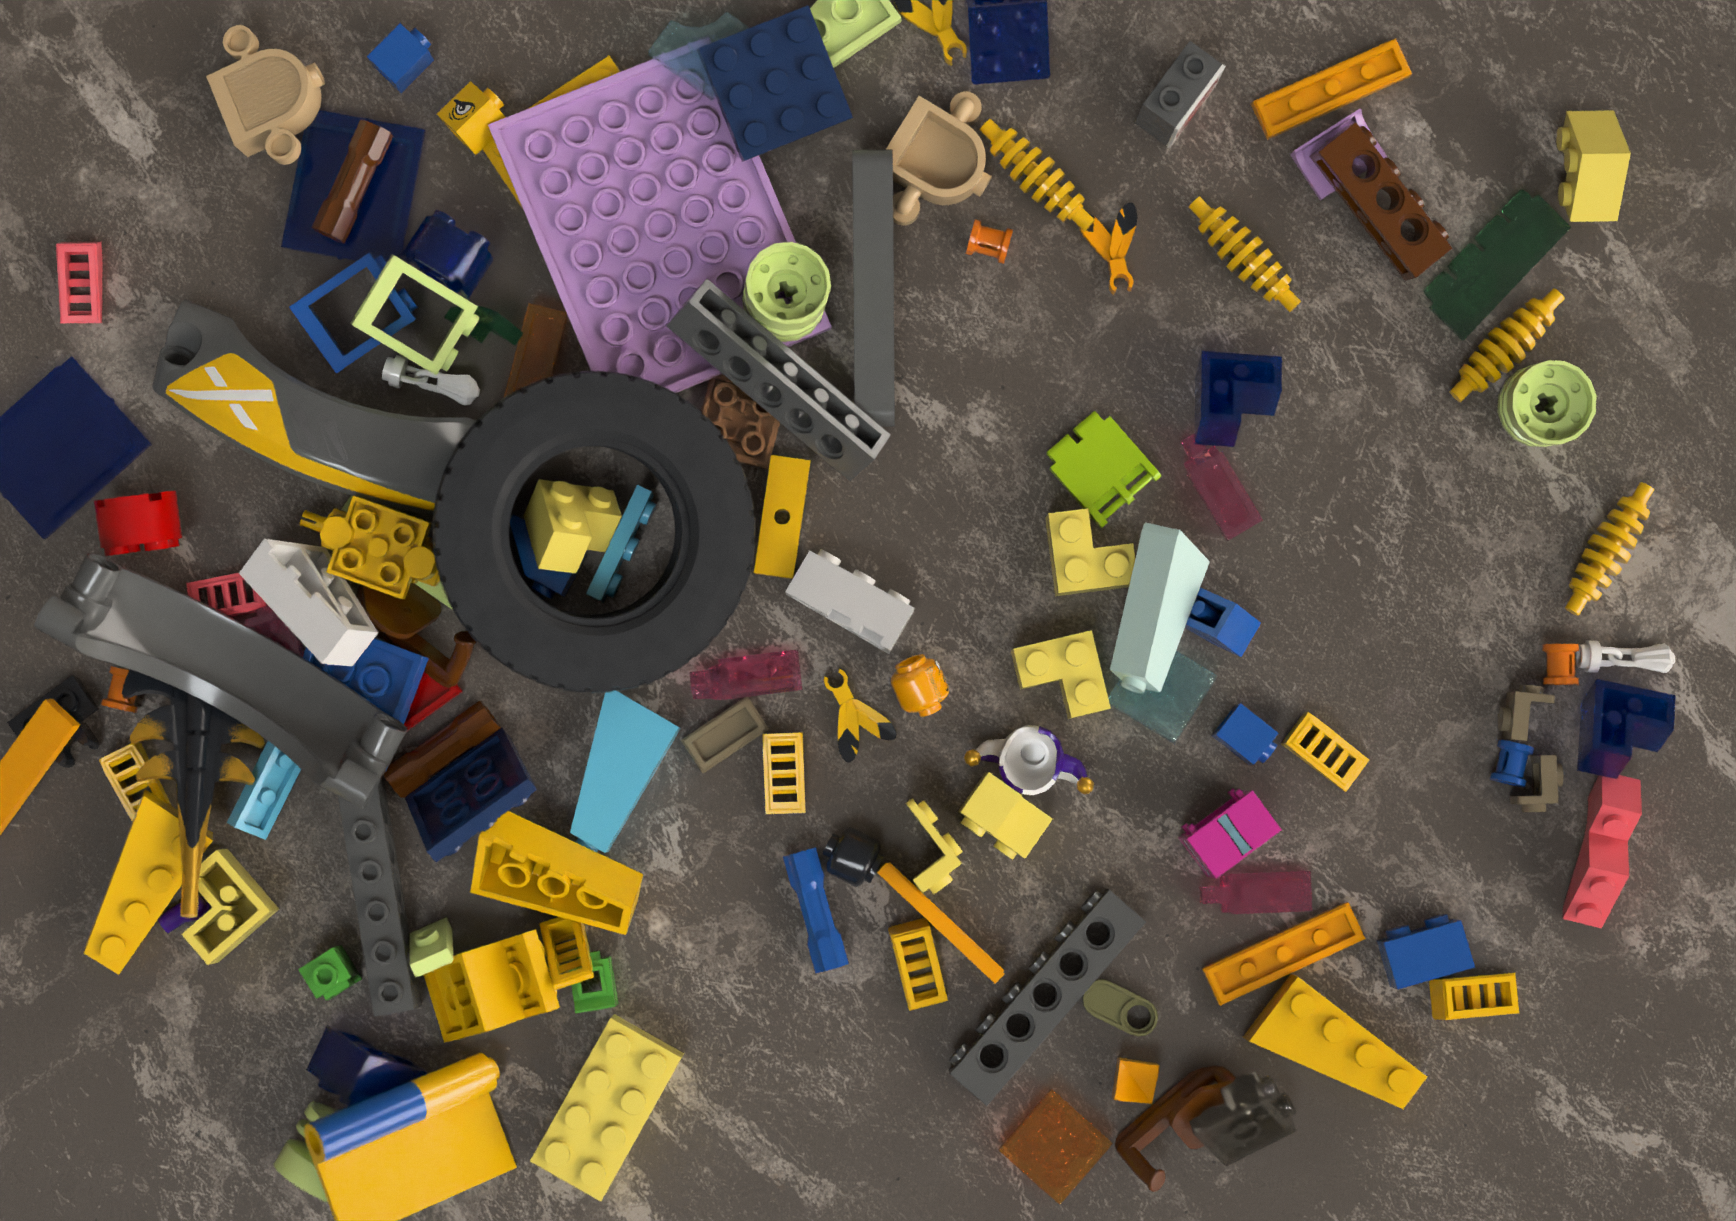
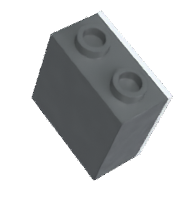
[1135,41,1226,149]

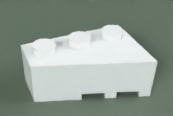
[239,539,378,666]
[785,549,914,654]

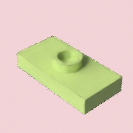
[410,917,453,977]

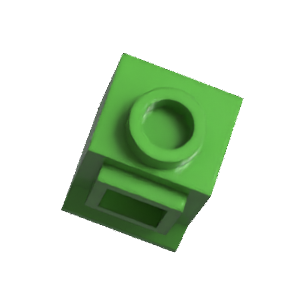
[298,945,362,1000]
[569,951,619,1014]

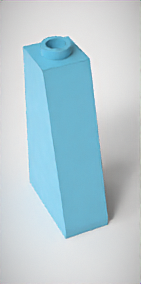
[570,690,681,853]

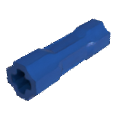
[783,847,849,973]

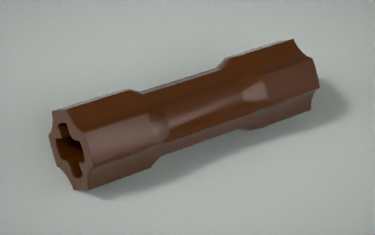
[311,119,393,244]
[383,700,501,798]

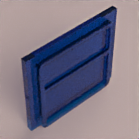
[281,110,426,262]
[0,356,152,540]

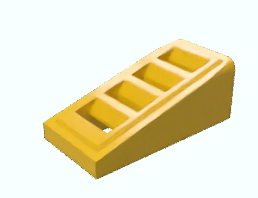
[1281,712,1369,792]
[762,732,806,814]
[99,742,172,821]
[539,917,594,990]
[888,918,948,1011]
[1429,973,1519,1020]

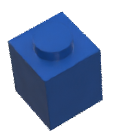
[367,23,434,93]
[1211,703,1279,765]

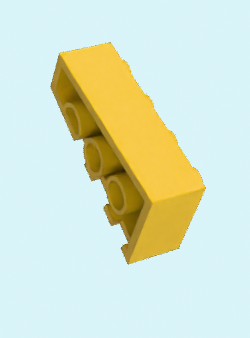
[84,789,213,975]
[470,811,643,935]
[1243,974,1427,1109]

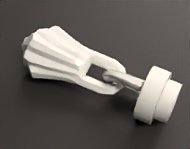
[382,355,480,406]
[1575,640,1675,673]

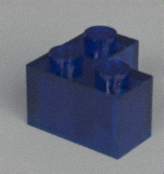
[1194,351,1282,447]
[1577,679,1676,779]
[306,1026,429,1107]

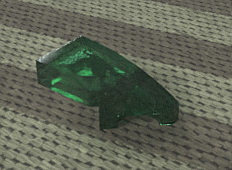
[444,306,524,346]

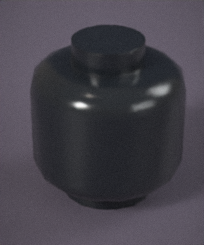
[822,827,885,887]

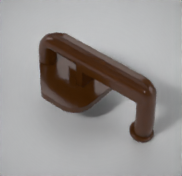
[356,583,477,688]
[1115,1065,1243,1192]

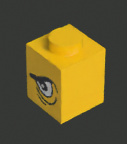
[436,81,506,155]

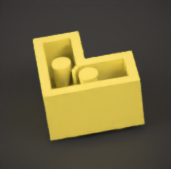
[1557,110,1631,222]
[524,479,622,574]
[1045,508,1135,596]
[1011,630,1111,719]
[958,772,1053,860]
[181,849,279,965]

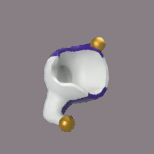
[964,725,1094,795]

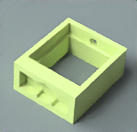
[351,254,479,375]

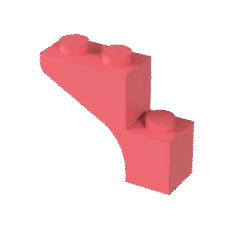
[1563,771,1642,929]

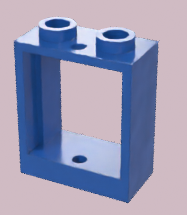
[289,252,418,373]

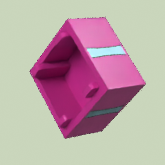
[1178,789,1282,878]

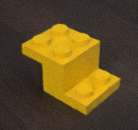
[424,930,560,1043]

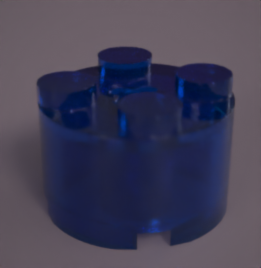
[400,210,494,300]

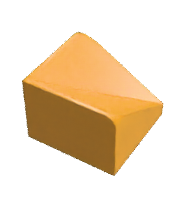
[1112,1057,1160,1104]

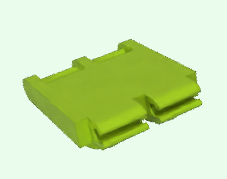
[1046,411,1162,528]

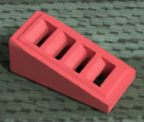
[56,242,102,323]
[186,573,272,617]

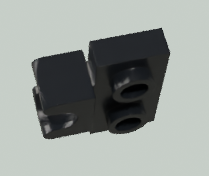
[7,675,99,768]

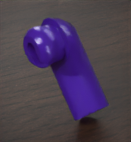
[158,895,210,933]

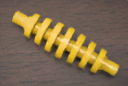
[980,119,1095,231]
[1189,196,1301,312]
[1449,288,1565,402]
[1565,482,1654,616]

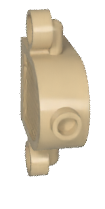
[206,25,325,165]
[886,91,992,226]

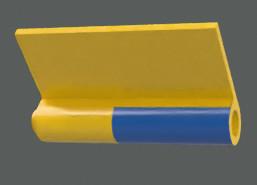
[304,1053,517,1221]

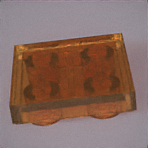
[998,1088,1113,1205]

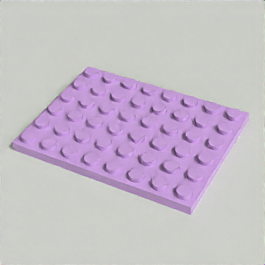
[488,37,832,393]

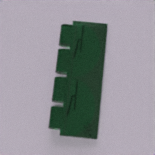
[1423,189,1571,341]

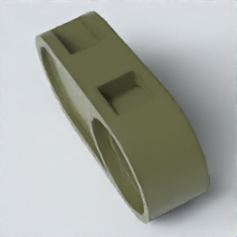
[1081,979,1158,1037]

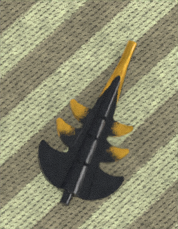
[122,669,265,918]

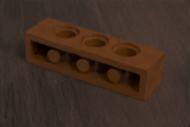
[1309,122,1452,281]

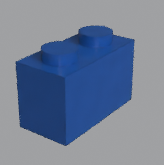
[1377,914,1475,990]

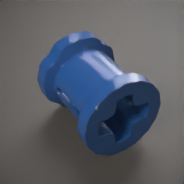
[1490,740,1534,787]

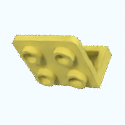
[906,798,963,894]

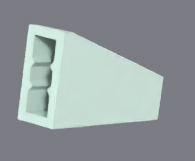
[1110,523,1210,694]

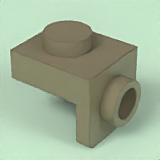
[1498,685,1555,742]
[1510,755,1564,812]

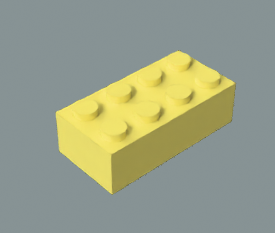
[530,1014,684,1202]

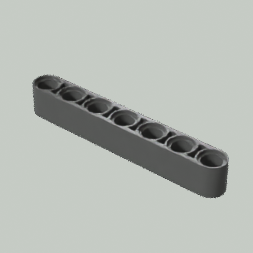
[852,149,895,427]

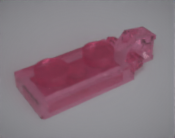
[1180,432,1262,541]
[690,649,803,700]
[1199,871,1313,914]

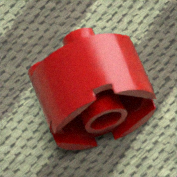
[94,490,182,556]

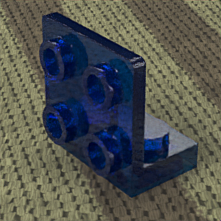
[965,0,1050,85]

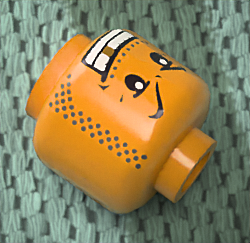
[891,654,949,717]

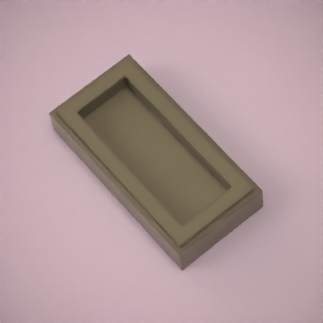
[681,696,770,774]

